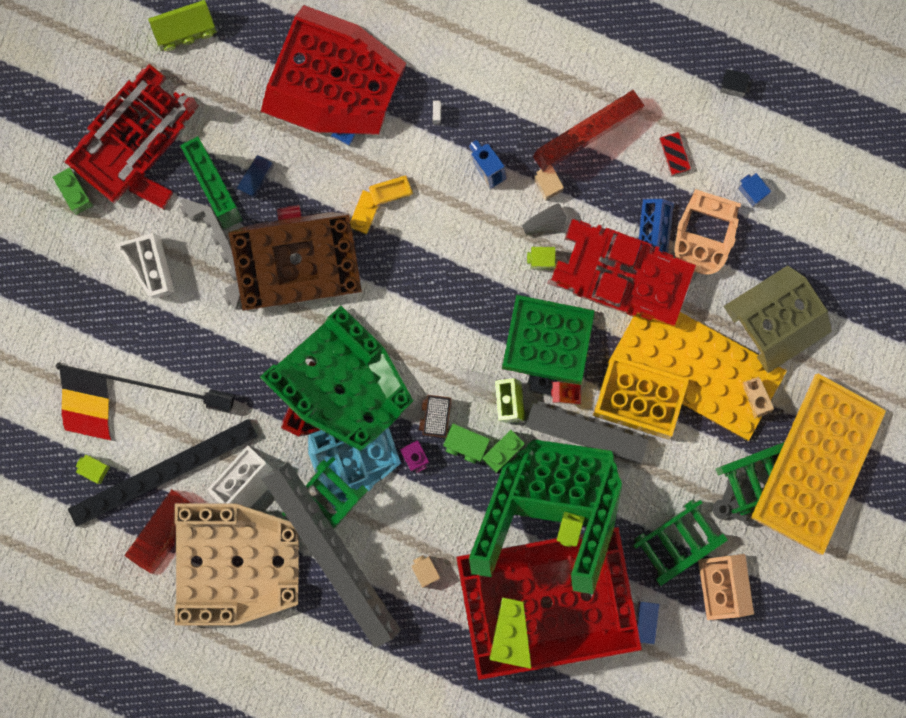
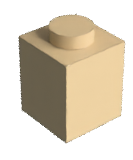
[534,167,564,200]
[411,555,440,588]

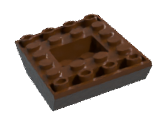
[228,212,362,311]

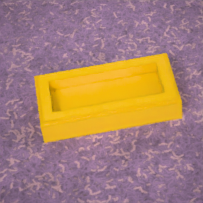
[369,175,413,206]

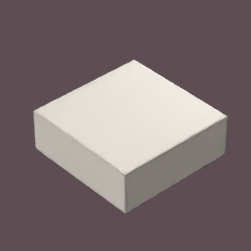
[433,101,441,125]

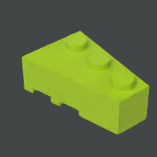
[490,597,531,669]

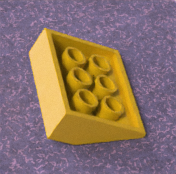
[592,355,689,440]

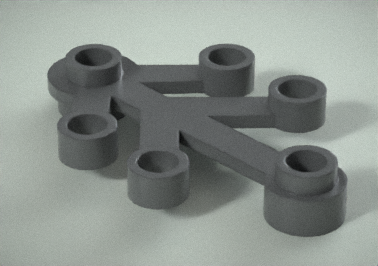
[712,469,764,526]

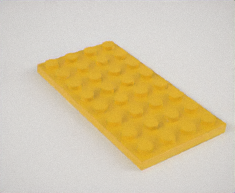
[608,312,787,441]
[751,373,886,555]

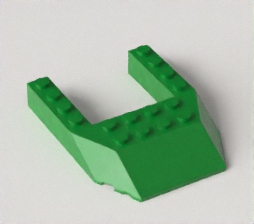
[469,439,622,594]

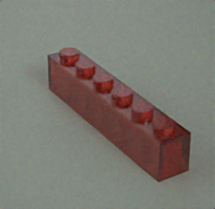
[533,89,645,172]

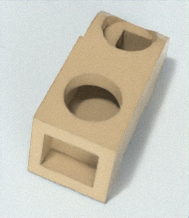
[743,377,774,419]

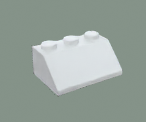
[207,446,274,508]

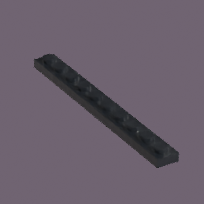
[68,419,258,527]

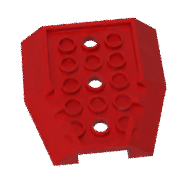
[260,5,407,135]

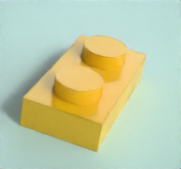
[350,190,379,235]

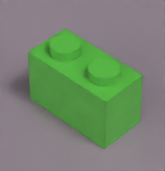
[52,167,93,215]
[443,424,490,464]
[482,430,525,473]

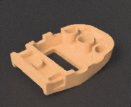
[674,189,741,275]

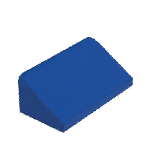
[637,601,660,644]

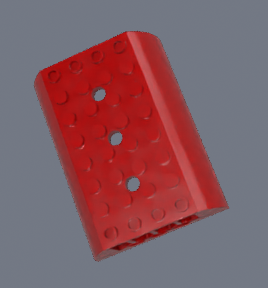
[456,527,642,680]

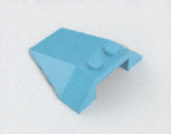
[308,428,401,511]

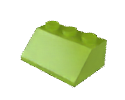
[148,0,217,51]

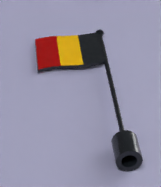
[56,362,235,441]

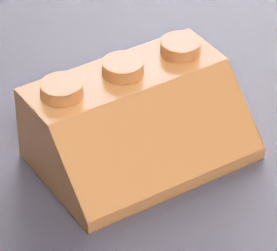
[698,554,754,620]

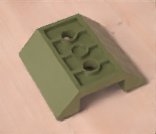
[723,265,832,373]

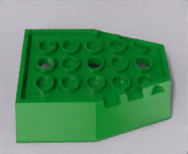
[260,306,414,451]

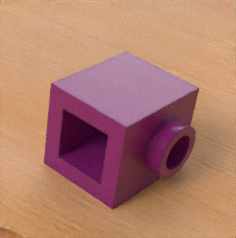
[400,440,429,473]

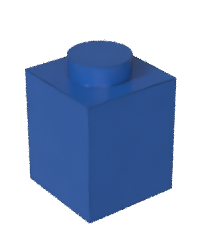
[738,173,771,207]

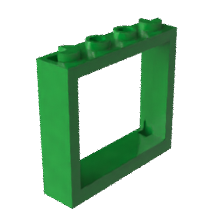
[180,136,243,229]

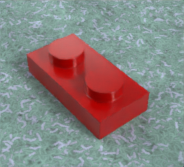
[551,382,581,405]

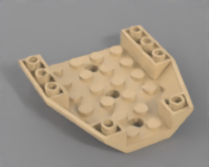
[175,503,299,625]

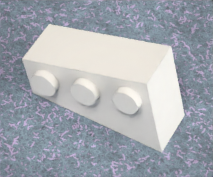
[115,233,175,298]

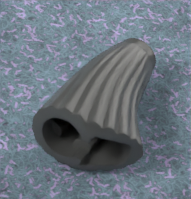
[521,203,567,236]

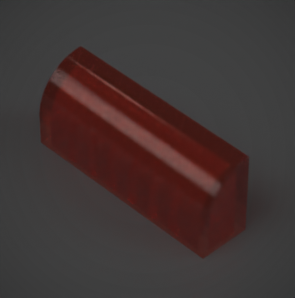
[124,489,193,574]

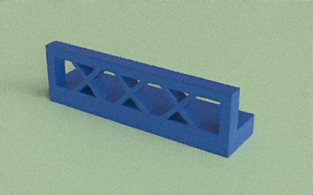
[635,199,674,273]

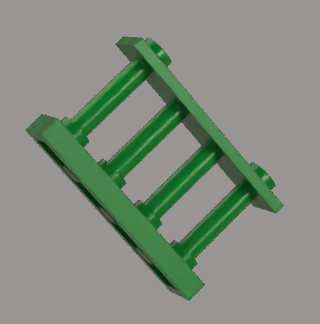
[715,442,785,515]
[282,457,369,529]
[632,499,728,586]

